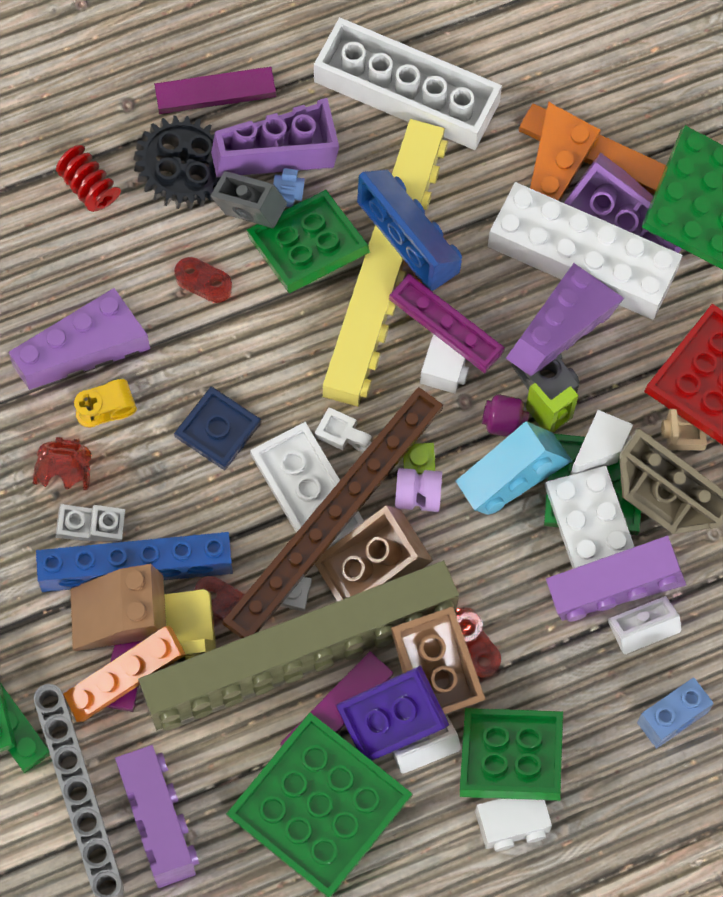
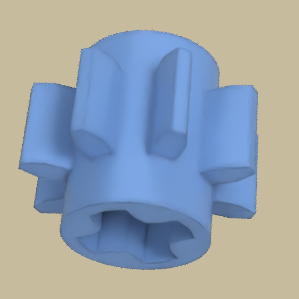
[273,168,305,207]

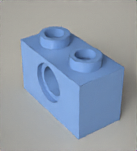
[637,677,714,749]

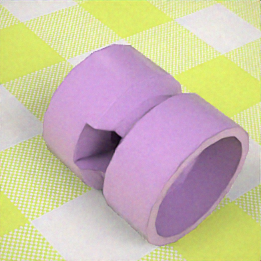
[395,468,442,512]

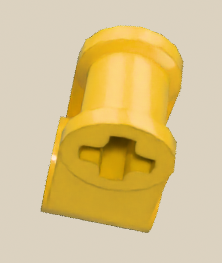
[74,379,137,428]

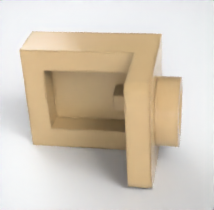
[661,409,707,450]

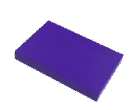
[336,665,449,761]

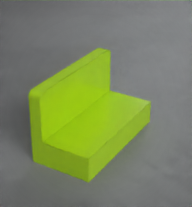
[525,383,579,432]

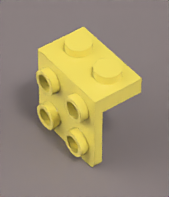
[164,589,216,665]

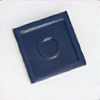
[174,386,262,471]

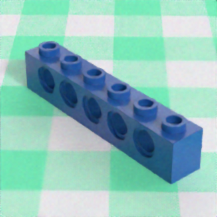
[36,532,233,592]

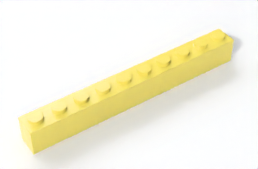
[323,119,448,407]

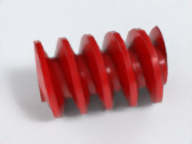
[56,145,121,212]

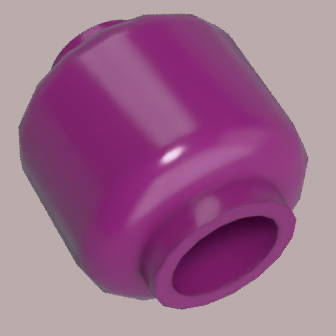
[482,394,529,437]

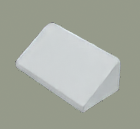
[608,596,682,654]
[392,714,461,774]

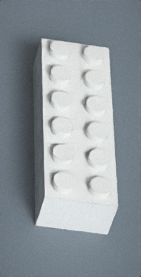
[314,17,502,150]
[488,182,682,320]

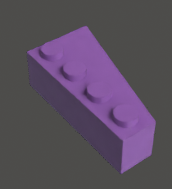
[211,98,339,177]
[506,263,624,376]
[8,288,150,390]
[546,535,687,622]
[115,745,199,888]

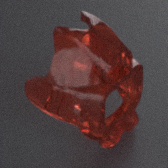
[33,437,92,491]

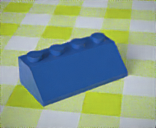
[357,169,462,291]

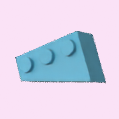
[456,421,572,515]

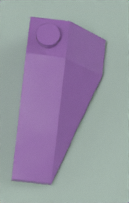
[564,153,682,253]

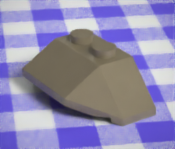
[619,428,723,534]

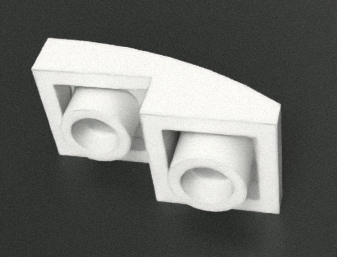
[55,504,125,541]

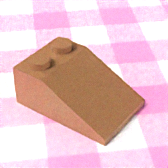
[315,505,433,601]
[70,564,166,651]
[391,606,486,714]

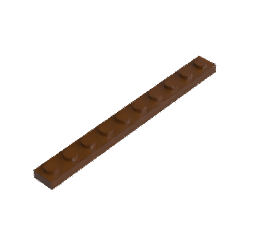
[223,387,443,639]

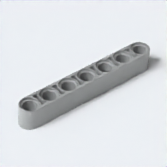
[34,684,124,897]

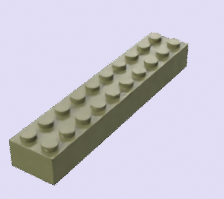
[138,560,459,731]

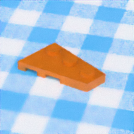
[530,102,601,201]

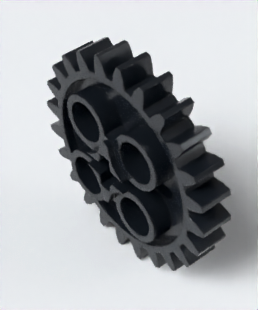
[133,115,221,209]

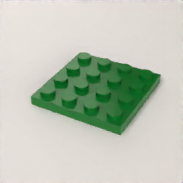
[641,125,723,270]
[226,712,413,897]

